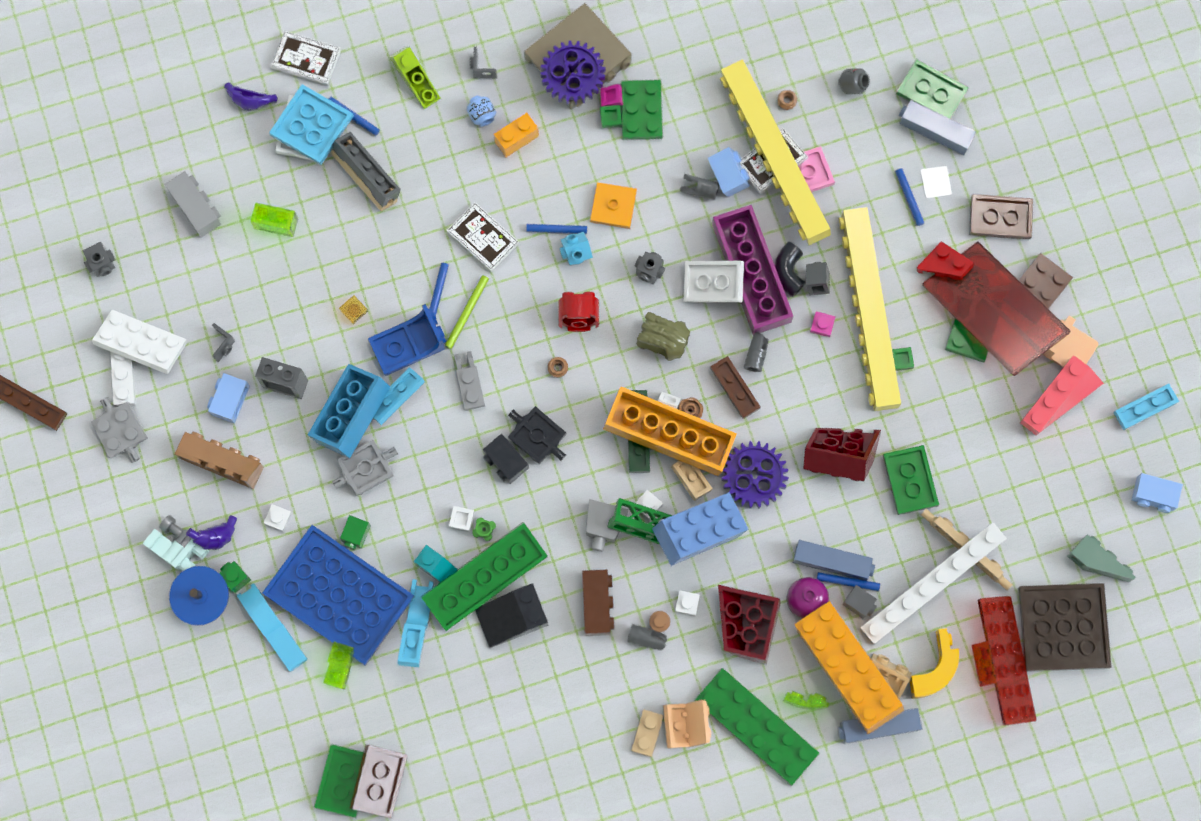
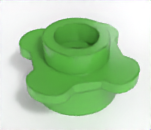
[472,518,496,541]

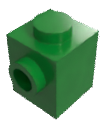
[219,561,251,594]

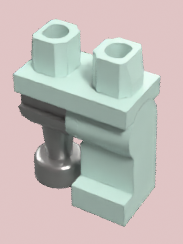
[142,515,209,571]

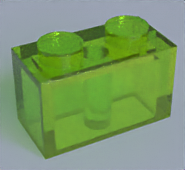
[250,202,298,237]

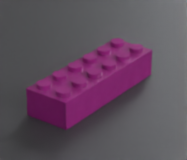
[712,204,794,335]

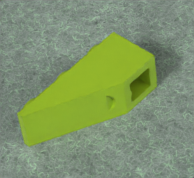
[389,46,441,109]

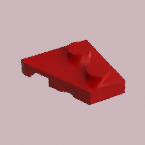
[917,241,974,280]

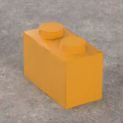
[494,113,539,158]

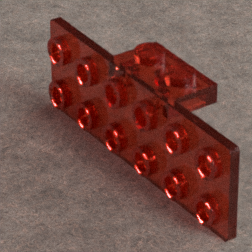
[972,596,1037,726]

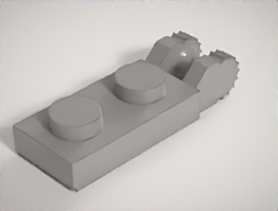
[454,351,485,411]

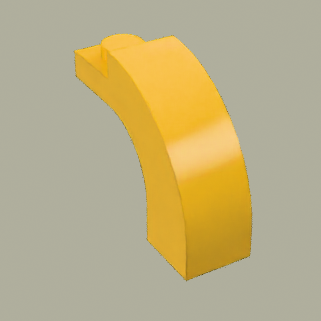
[909,628,959,699]

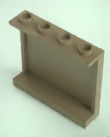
[524,3,632,110]

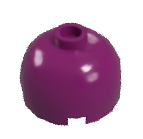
[786,577,829,619]

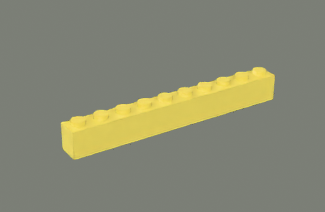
[720,59,831,245]
[839,207,901,411]

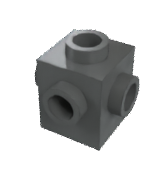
[82,242,116,277]
[634,251,665,284]

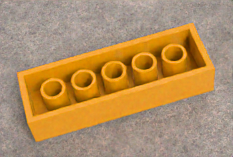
[603,386,737,476]
[794,601,904,734]

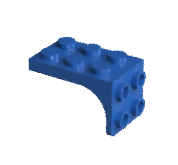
[368,304,446,376]

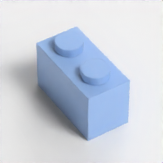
[708,147,750,197]
[207,373,250,424]
[1131,473,1183,513]

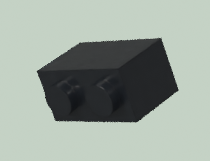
[483,434,529,484]

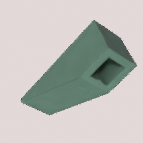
[1067,534,1136,582]

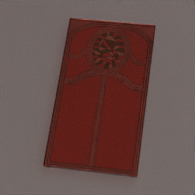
[922,242,1071,376]

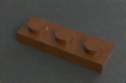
[710,356,761,419]

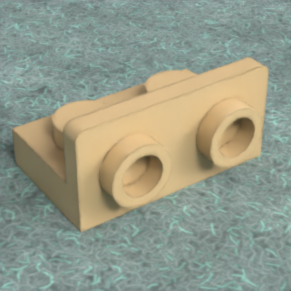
[871,654,911,699]

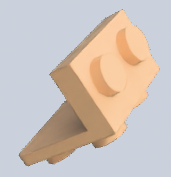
[1043,316,1098,367]
[663,700,711,749]

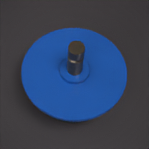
[169,566,229,625]

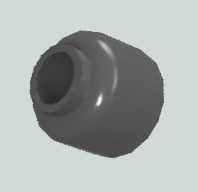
[839,68,870,94]

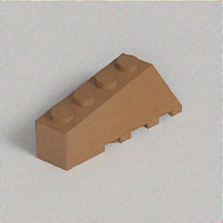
[175,431,264,490]

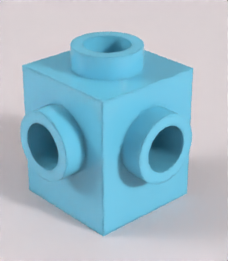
[559,232,593,265]

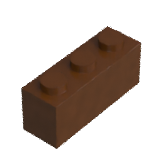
[582,569,614,636]

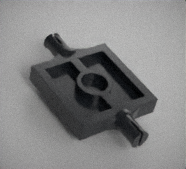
[508,406,567,465]

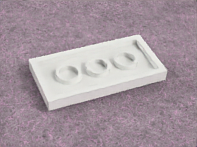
[92,310,187,374]

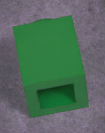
[340,515,371,550]

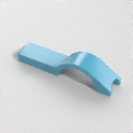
[397,579,434,668]
[236,583,308,672]

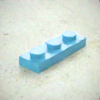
[373,367,425,425]
[1113,384,1179,430]

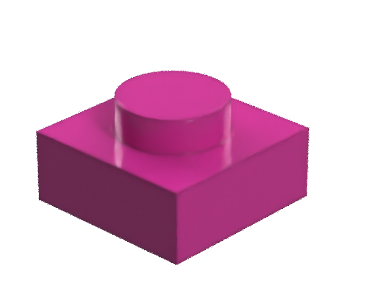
[600,84,623,107]
[810,311,836,338]

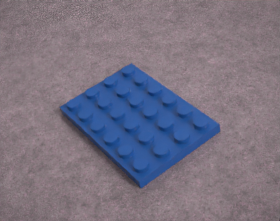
[262,525,415,666]

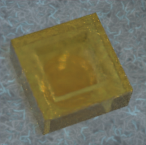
[339,295,368,324]

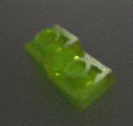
[323,642,354,690]
[782,691,830,710]

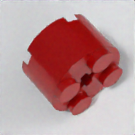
[558,291,599,332]

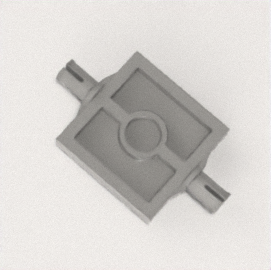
[91,397,148,463]
[332,440,398,496]

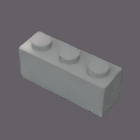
[165,171,221,237]

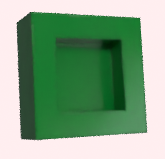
[600,105,622,128]
[892,347,914,371]

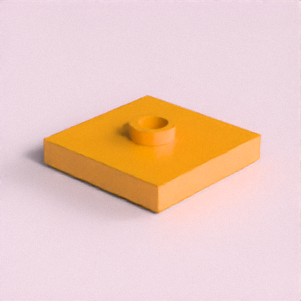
[590,182,637,229]

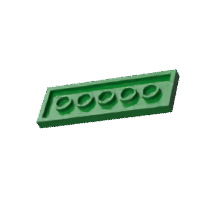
[421,522,548,631]
[694,668,820,786]

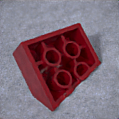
[803,428,881,482]
[718,585,781,664]

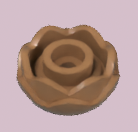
[678,397,703,418]

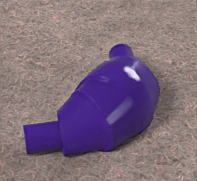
[224,82,277,111]
[186,515,237,550]

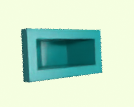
[414,545,458,582]

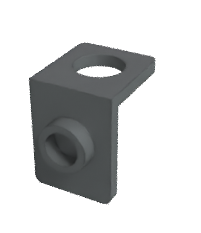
[470,46,497,79]
[212,323,235,362]

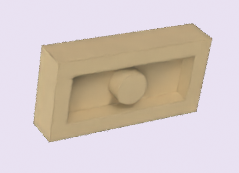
[671,461,713,501]
[631,709,664,757]

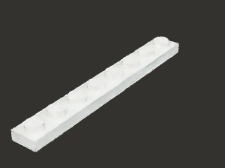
[861,522,1007,644]

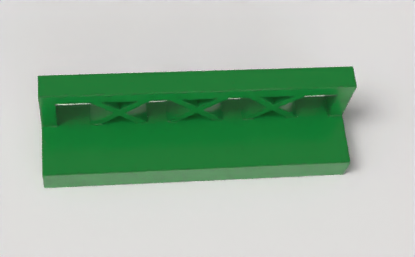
[607,498,673,545]

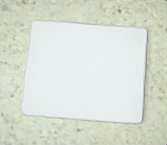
[921,166,952,198]

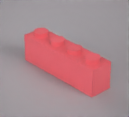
[1020,355,1104,435]

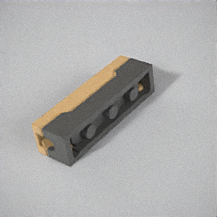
[331,132,401,211]

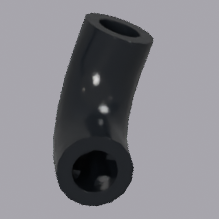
[775,241,806,297]

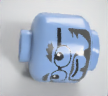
[466,95,496,127]

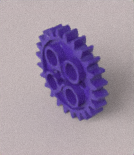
[540,40,606,105]
[721,441,789,509]

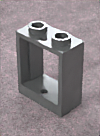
[255,357,308,400]

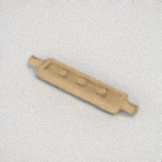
[921,508,1013,591]

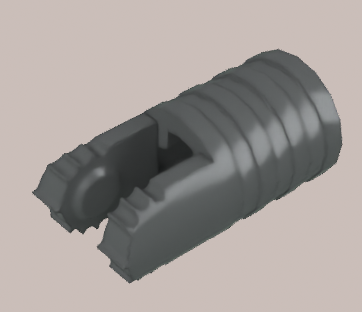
[680,174,719,201]
[744,332,769,372]
[627,624,667,650]

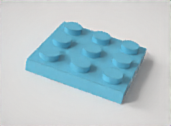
[269,84,354,165]

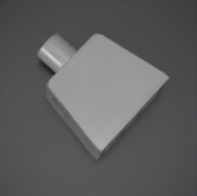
[586,499,628,552]

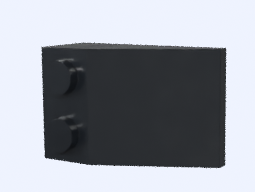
[475,583,549,648]

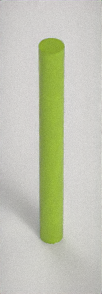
[444,275,489,350]

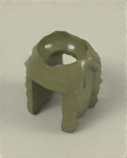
[636,312,690,361]

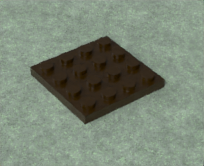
[1018,583,1112,672]

